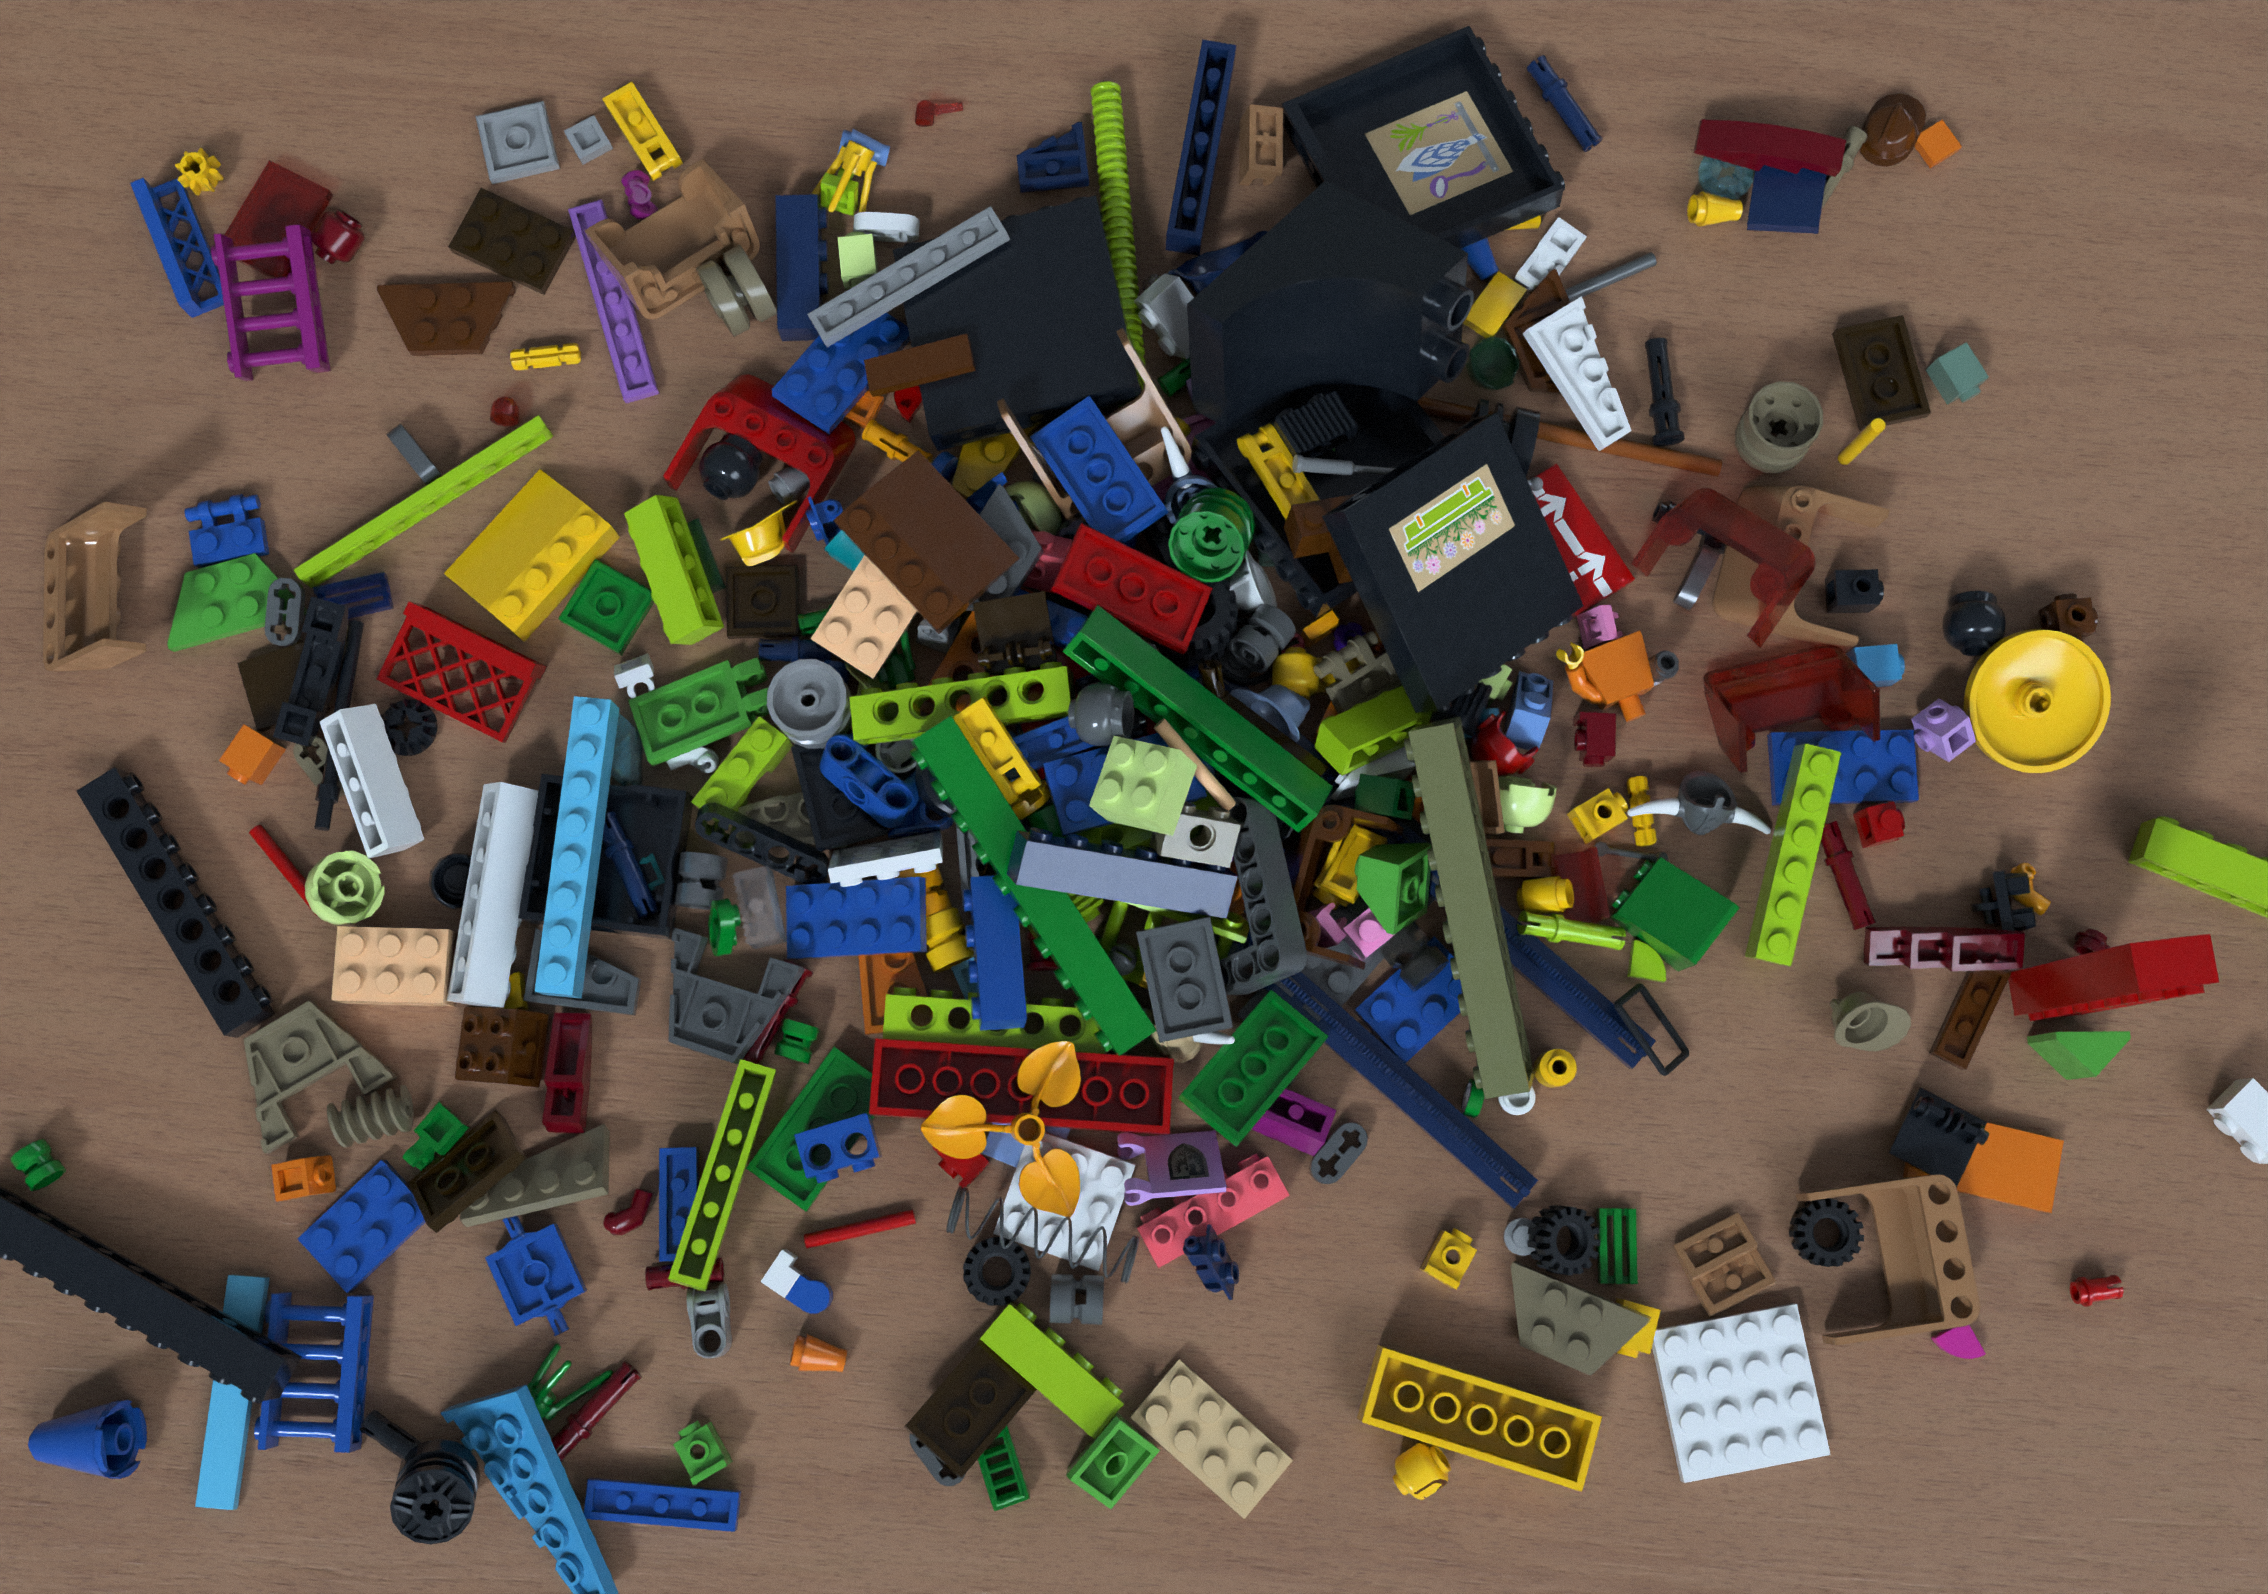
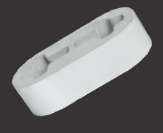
[853,212,920,243]

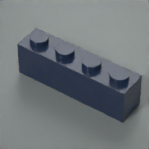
[775,194,829,341]

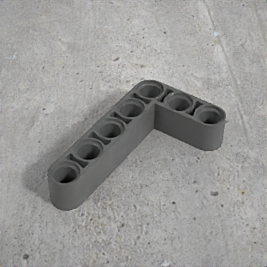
[1219,797,1307,995]

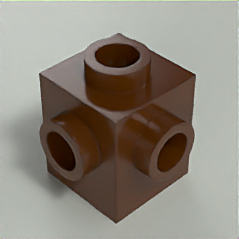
[2039,593,2098,643]

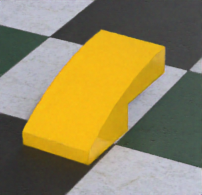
[1463,271,1527,341]

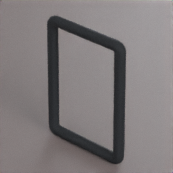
[1614,983,1689,1076]

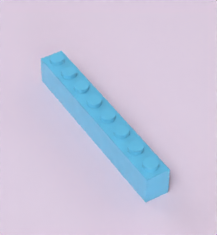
[534,696,619,999]

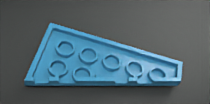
[441,1384,619,1594]

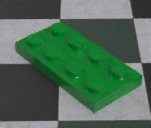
[1178,990,1329,1147]
[746,1047,876,1212]

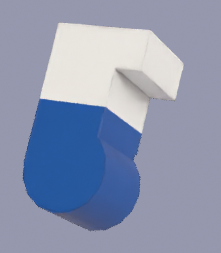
[761,1249,833,1314]

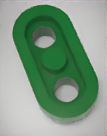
[708,898,741,956]

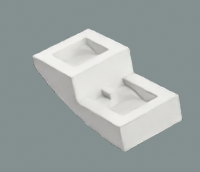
[1514,217,1587,292]

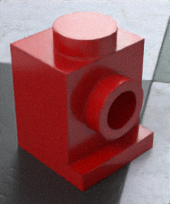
[1853,801,1905,849]
[932,1147,991,1188]

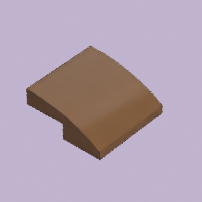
[1673,1213,1776,1318]

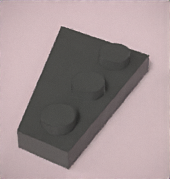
[523,928,641,1016]

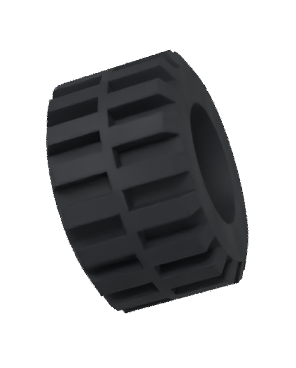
[1151,572,1238,666]

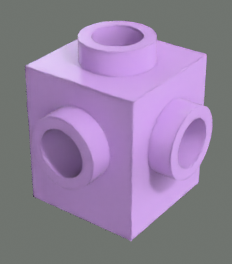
[1911,698,1976,762]

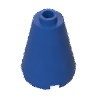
[28,1400,147,1479]

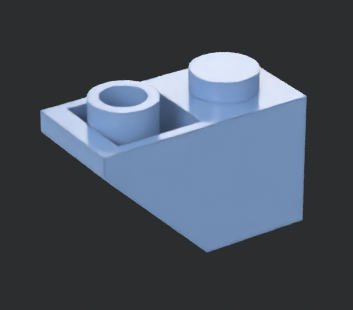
[1504,671,1554,753]

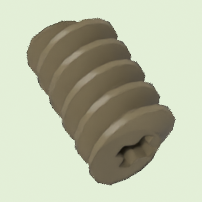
[327,1085,414,1147]

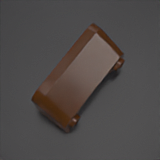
[1284,805,1404,970]

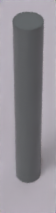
[1565,252,1657,302]

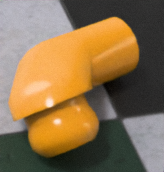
[2010,862,2051,916]

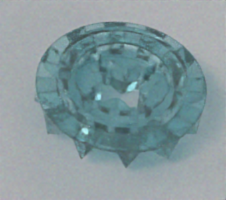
[1698,156,1754,199]

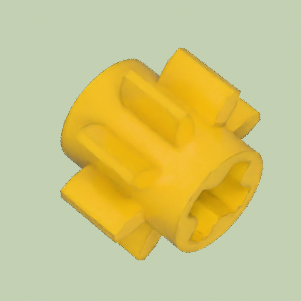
[175,148,224,196]

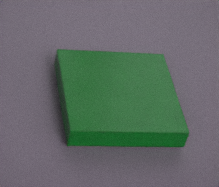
[558,559,654,656]

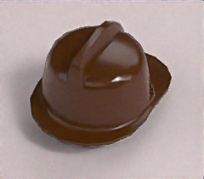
[1860,93,1926,167]

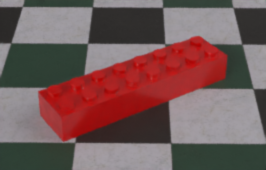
[2008,934,2219,1021]
[869,1038,1174,1135]

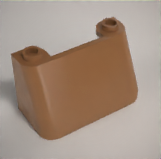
[584,158,760,319]

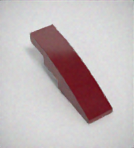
[1693,119,1846,177]
[1864,927,2025,972]

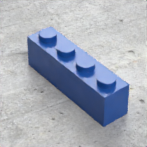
[963,876,1027,1031]

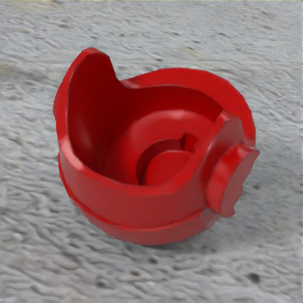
[1470,710,1539,777]

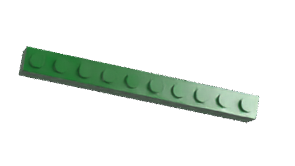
[909,716,1157,1056]

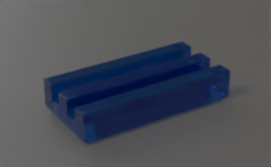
[313,572,394,619]

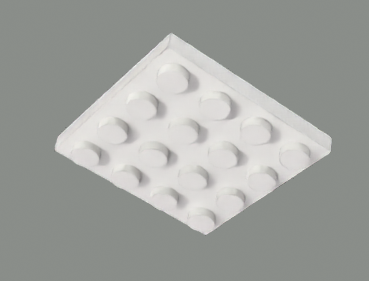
[1652,1303,1831,1483]

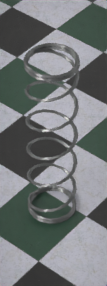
[946,1186,1140,1284]

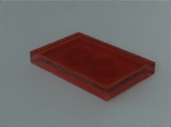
[224,160,333,278]

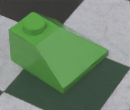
[1355,843,1431,935]

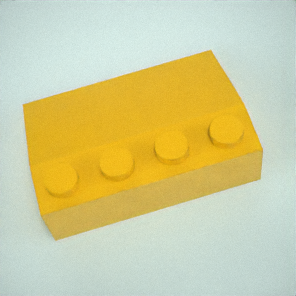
[444,469,620,642]

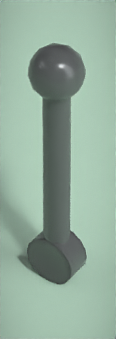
[1593,842,1668,861]

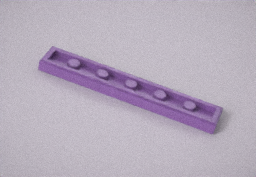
[568,199,660,403]

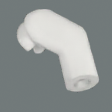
[667,746,719,773]

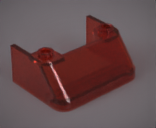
[1631,488,1816,648]
[1703,645,1880,773]

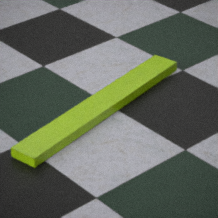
[293,415,553,589]

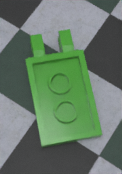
[628,657,770,767]

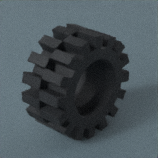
[1789,1199,1864,1267]
[1527,1205,1600,1275]
[963,1237,1031,1306]

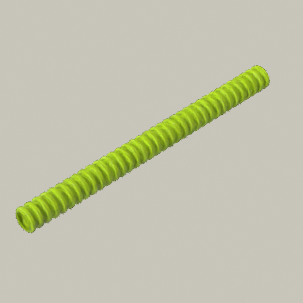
[1090,81,1146,408]

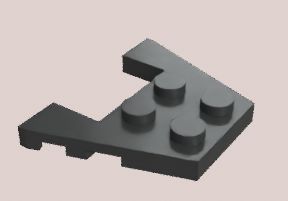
[669,927,805,1064]

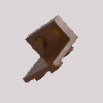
[455,1007,549,1088]

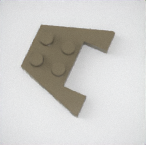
[243,1001,397,1154]

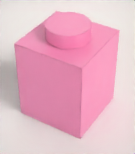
[1342,908,1395,961]

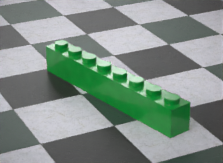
[1062,605,1333,833]

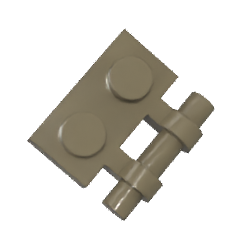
[1314,631,1402,714]

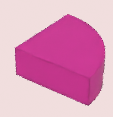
[1931,1325,1986,1359]

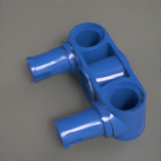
[819,731,919,828]

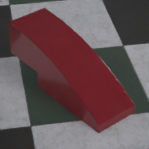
[542,1013,592,1133]

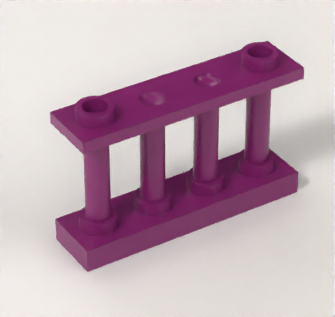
[211,224,331,381]

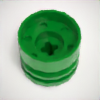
[1168,488,1255,583]

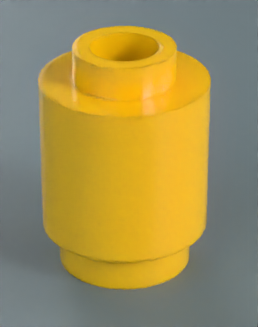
[1517,876,1574,915]
[1533,1049,1577,1088]

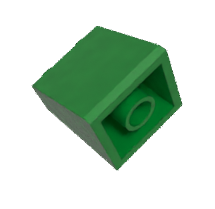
[1609,857,1740,972]

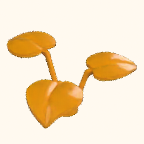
[921,1041,1081,1217]

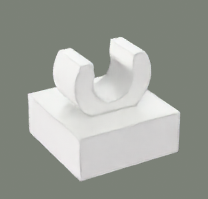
[614,653,655,699]

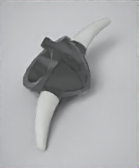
[1627,771,1771,835]

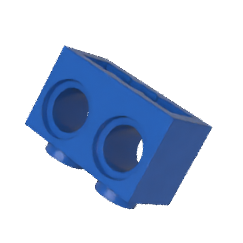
[794,1113,882,1184]

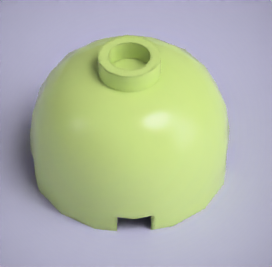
[1005,481,1062,535]
[1498,776,1557,833]
[305,851,385,925]

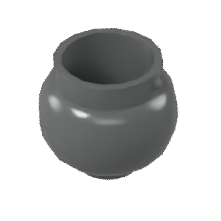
[1068,682,1134,746]

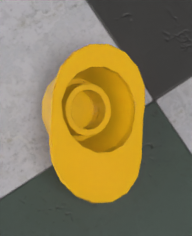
[720,500,798,566]

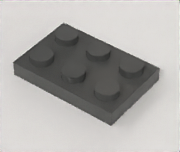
[1136,916,1233,1043]

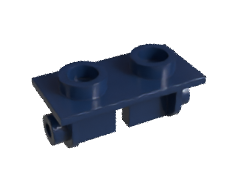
[1183,1224,1239,1300]

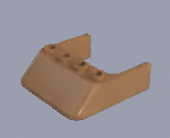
[997,328,1192,520]
[1712,485,1890,653]
[43,502,147,672]
[1795,1175,1980,1345]

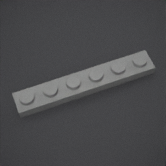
[807,206,1010,347]

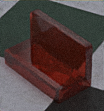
[1553,846,1610,924]

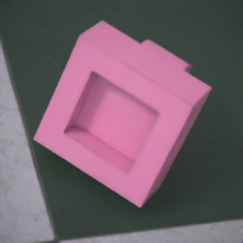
[1577,605,1623,650]
[1307,903,1347,948]

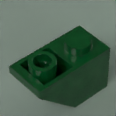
[1354,774,1415,820]

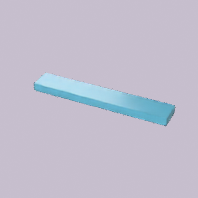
[195,1275,270,1510]

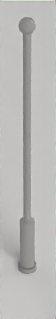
[1292,454,1543,491]

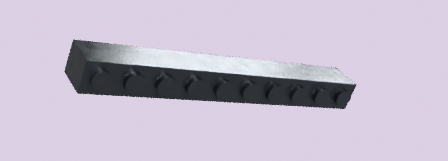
[0,1186,302,1403]

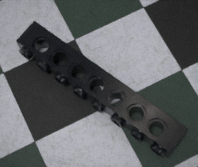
[77,767,275,1038]

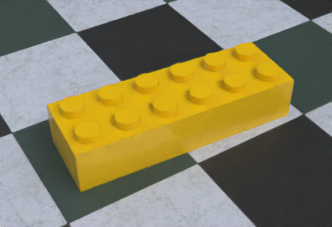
[1357,1345,1602,1492]

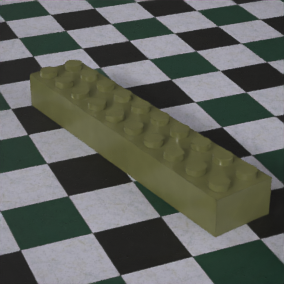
[1404,717,1535,1099]

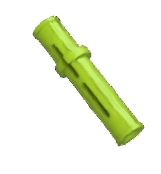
[1517,911,1626,950]

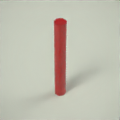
[249,825,317,916]
[804,1209,916,1249]

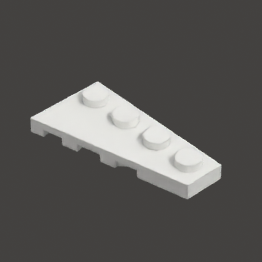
[1523,296,1631,451]

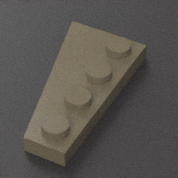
[460,1124,610,1227]

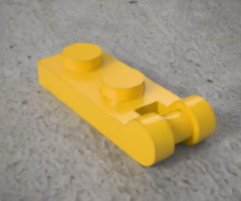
[602,82,683,181]
[1237,423,1320,519]
[952,696,1042,805]

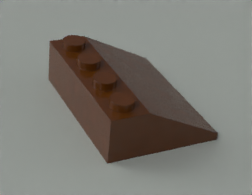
[834,450,1020,634]

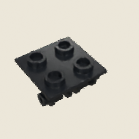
[1888,1087,1989,1188]

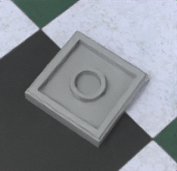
[475,101,560,184]

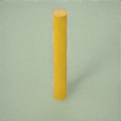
[1838,418,1886,465]

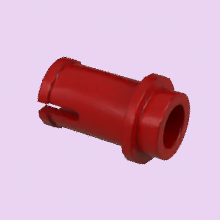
[2070,1275,2124,1307]

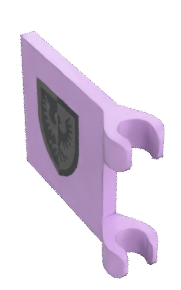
[1117,1130,1226,1206]

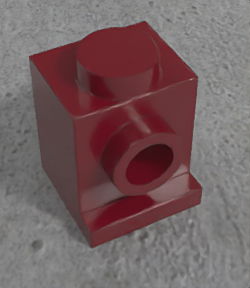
[1573,712,1616,767]

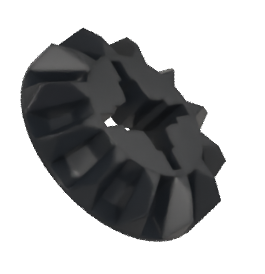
[380,698,438,756]

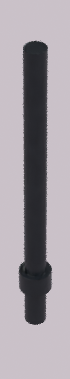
[314,621,364,831]

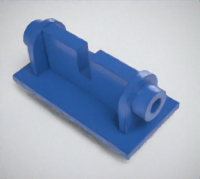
[805,497,843,545]

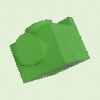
[673,1421,733,1486]

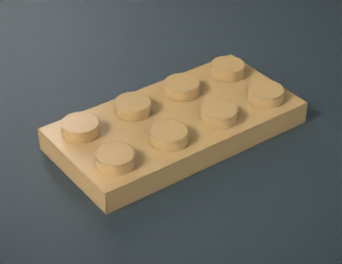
[1130,1358,1293,1519]

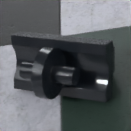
[1971,870,2036,931]

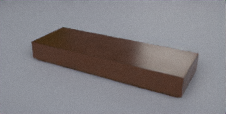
[864,334,976,397]
[1929,970,2011,1070]

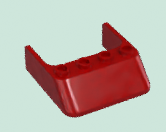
[663,374,856,553]

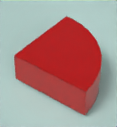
[894,385,923,423]

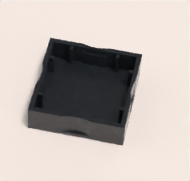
[518,774,694,940]

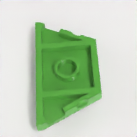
[167,553,307,652]

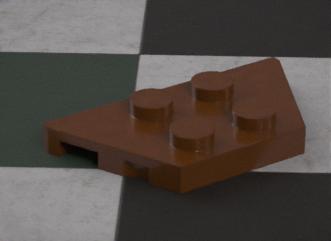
[1502,269,1570,394]
[377,282,516,356]

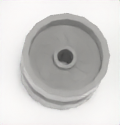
[767,659,852,749]

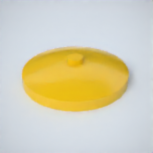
[1964,629,2111,773]

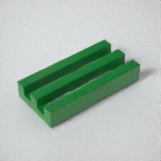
[1597,1208,1638,1284]

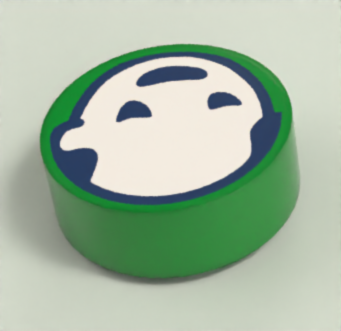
[1461,1079,1485,1118]

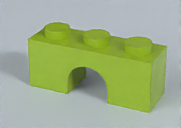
[691,716,793,826]

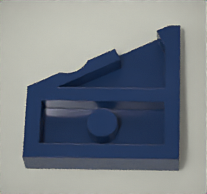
[1016,122,1089,193]

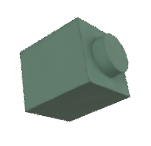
[1925,342,1989,405]

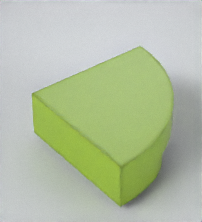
[1627,940,1666,982]

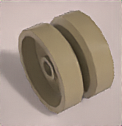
[696,245,777,337]

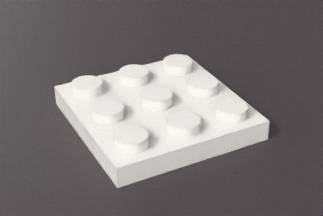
[828,830,943,887]
[993,1132,1136,1271]

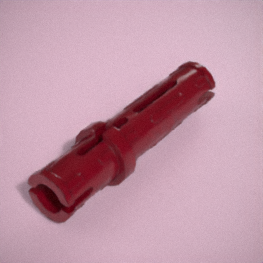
[1820,821,1876,930]
[551,1361,642,1463]

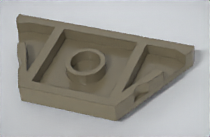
[1511,1261,1651,1376]

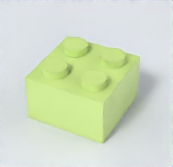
[1089,736,1197,836]

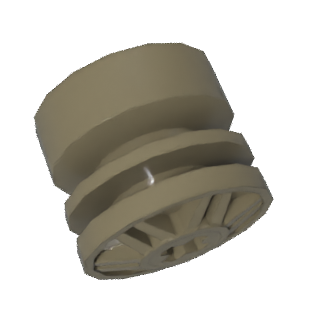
[1735,381,1823,473]

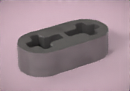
[1673,544,1720,610]

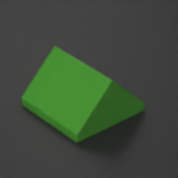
[2027,1031,2131,1080]
[1066,1412,1160,1509]

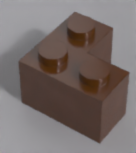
[1284,493,1357,584]

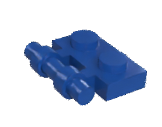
[185,494,270,569]

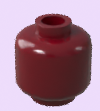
[311,209,365,264]

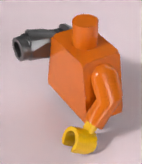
[1556,630,1679,722]

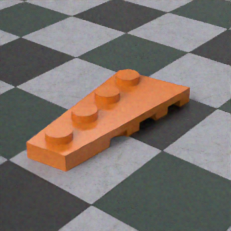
[858,953,933,1035]

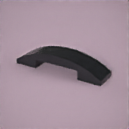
[273,597,348,747]

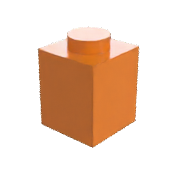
[219,724,286,785]

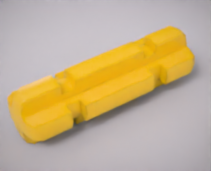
[510,343,581,370]
[1626,776,1657,847]

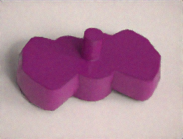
[621,170,658,220]

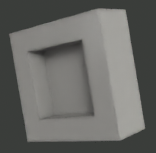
[564,115,613,165]

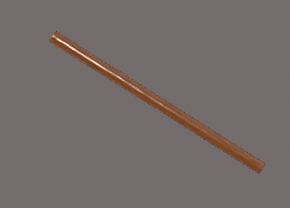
[1417,397,1722,477]

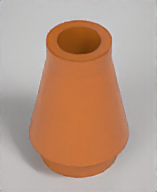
[790,1334,847,1372]

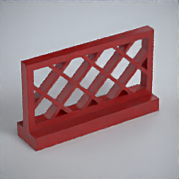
[376,601,547,743]

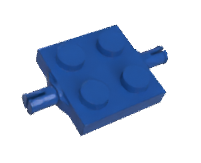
[485,1216,587,1336]

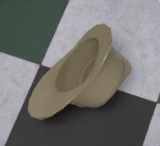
[1830,991,1911,1051]

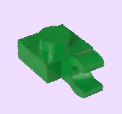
[402,1102,469,1171]

